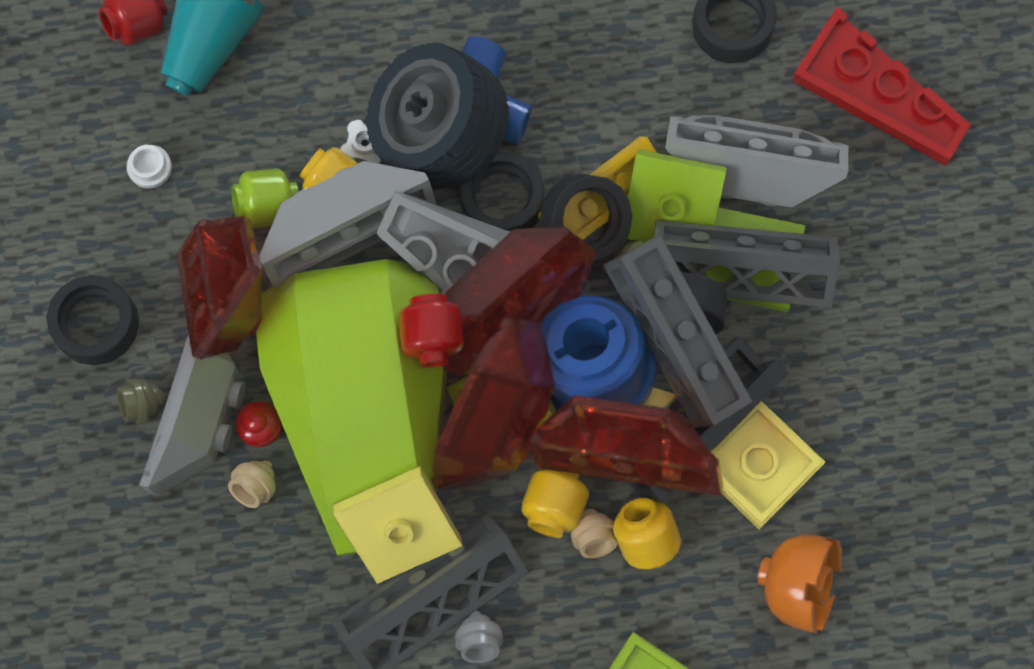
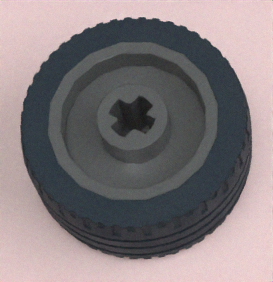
[366,43,509,188]

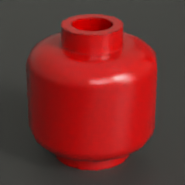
[98,0,167,46]
[399,294,464,368]

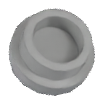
[455,611,503,663]

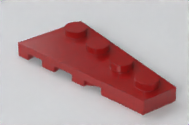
[792,6,971,166]

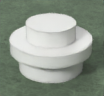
[127,145,172,188]

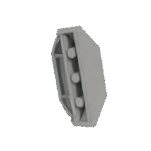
[665,115,849,208]
[258,161,436,288]
[139,309,246,495]

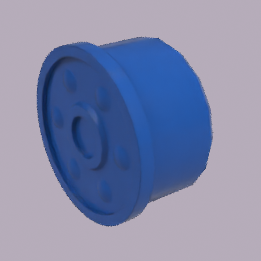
[532,296,657,427]

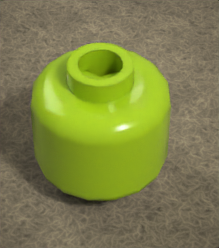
[231,168,299,229]

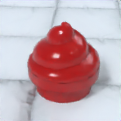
[235,401,283,448]

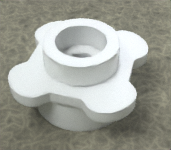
[341,120,382,164]

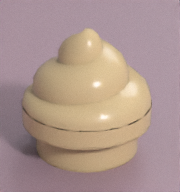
[228,460,276,508]
[570,508,617,559]

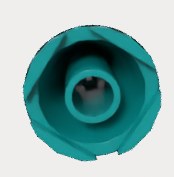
[160,0,265,97]

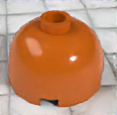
[758,534,842,633]

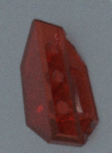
[176,216,262,360]
[443,227,597,377]
[431,315,555,489]
[529,395,724,496]

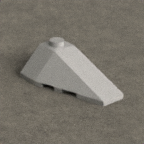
[376,191,566,347]

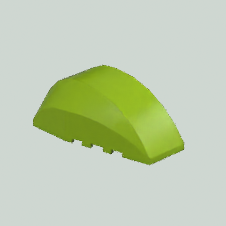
[255,259,449,556]

